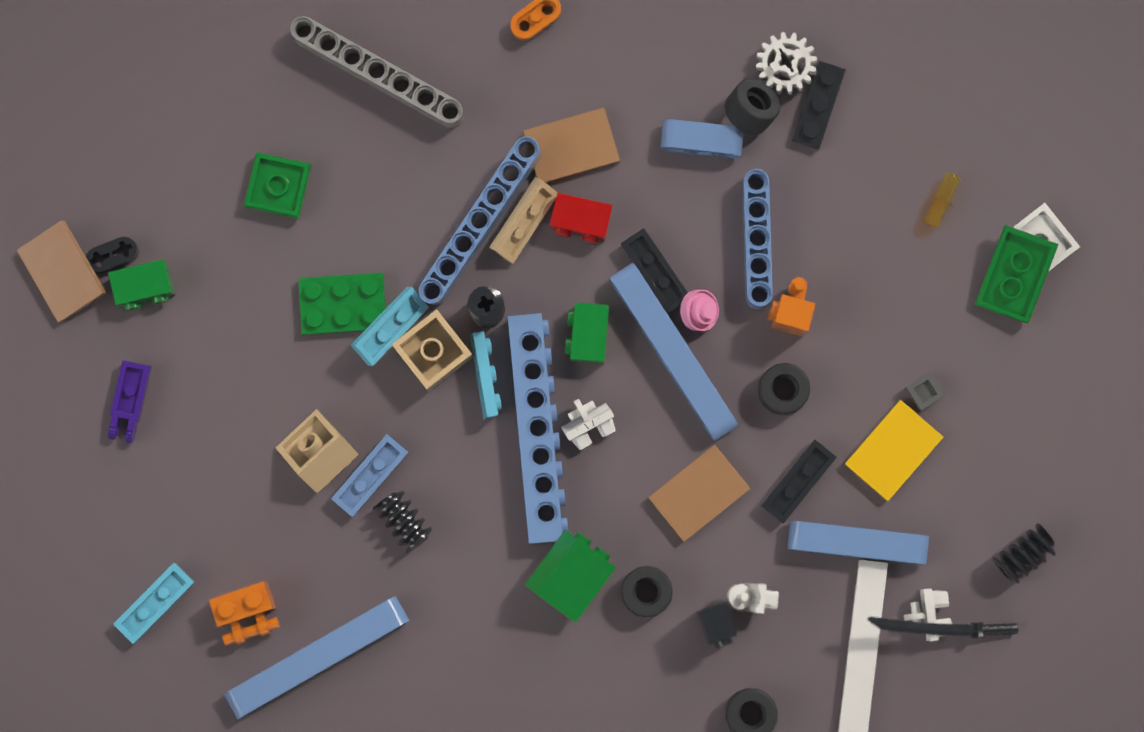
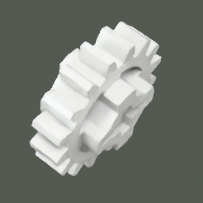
[756,32,817,95]

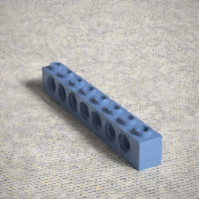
[508,313,568,544]

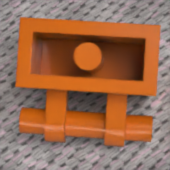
[768,277,816,337]
[209,581,280,646]

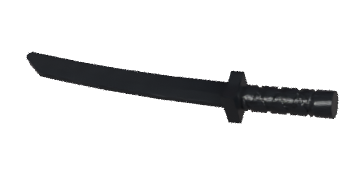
[867,616,1019,638]

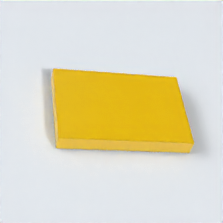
[844,400,943,501]

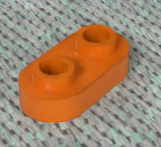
[510,0,561,41]

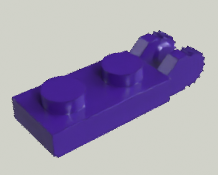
[108,360,152,443]

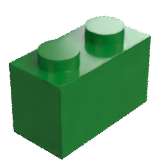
[108,259,175,311]
[565,303,609,364]

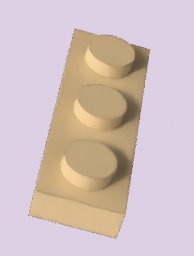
[489,177,557,264]

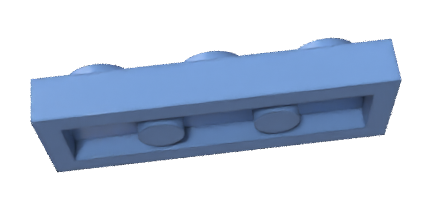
[331,434,409,518]

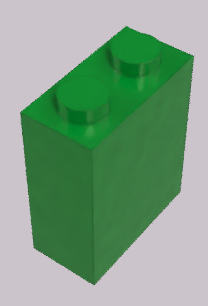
[525,530,617,623]

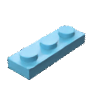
[351,287,429,366]
[469,331,501,420]
[113,562,196,644]

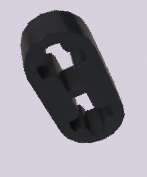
[86,236,139,274]

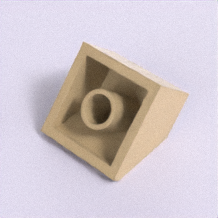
[275,409,359,493]

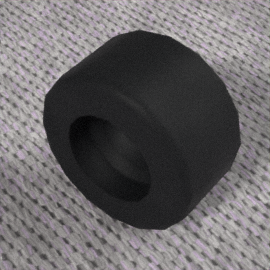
[724,79,780,135]
[758,363,811,415]
[621,566,673,618]
[725,688,778,732]

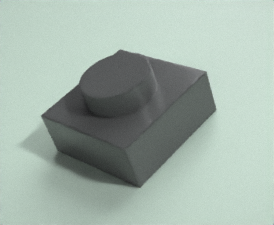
[905,372,945,411]

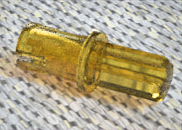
[922,172,961,228]

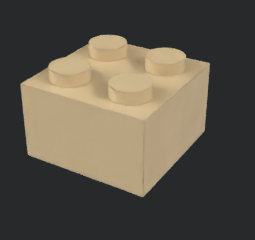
[392,309,473,392]

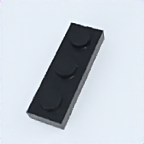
[792,60,846,150]
[620,228,688,314]
[761,439,837,524]

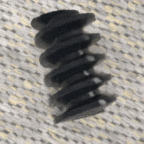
[467,286,505,328]
[372,490,432,554]
[992,523,1056,584]

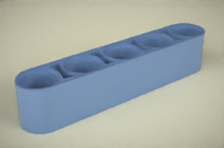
[742,169,773,310]
[787,521,929,565]

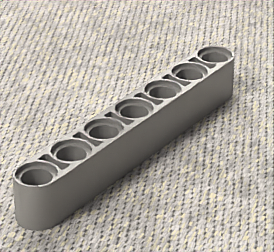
[290,16,464,128]

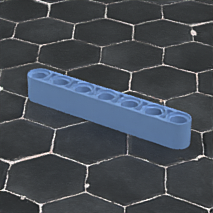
[419,136,541,306]
[609,263,739,441]
[224,596,410,720]

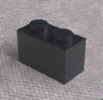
[696,602,737,648]

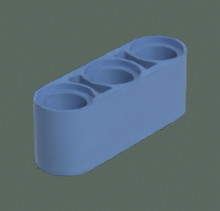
[660,119,744,158]

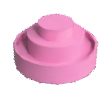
[680,289,719,331]

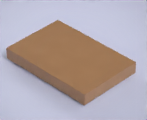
[523,108,620,183]
[17,221,106,323]
[648,445,750,542]

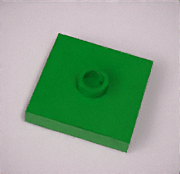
[244,152,312,220]

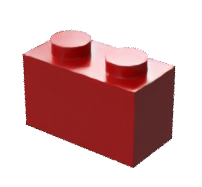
[550,192,613,244]

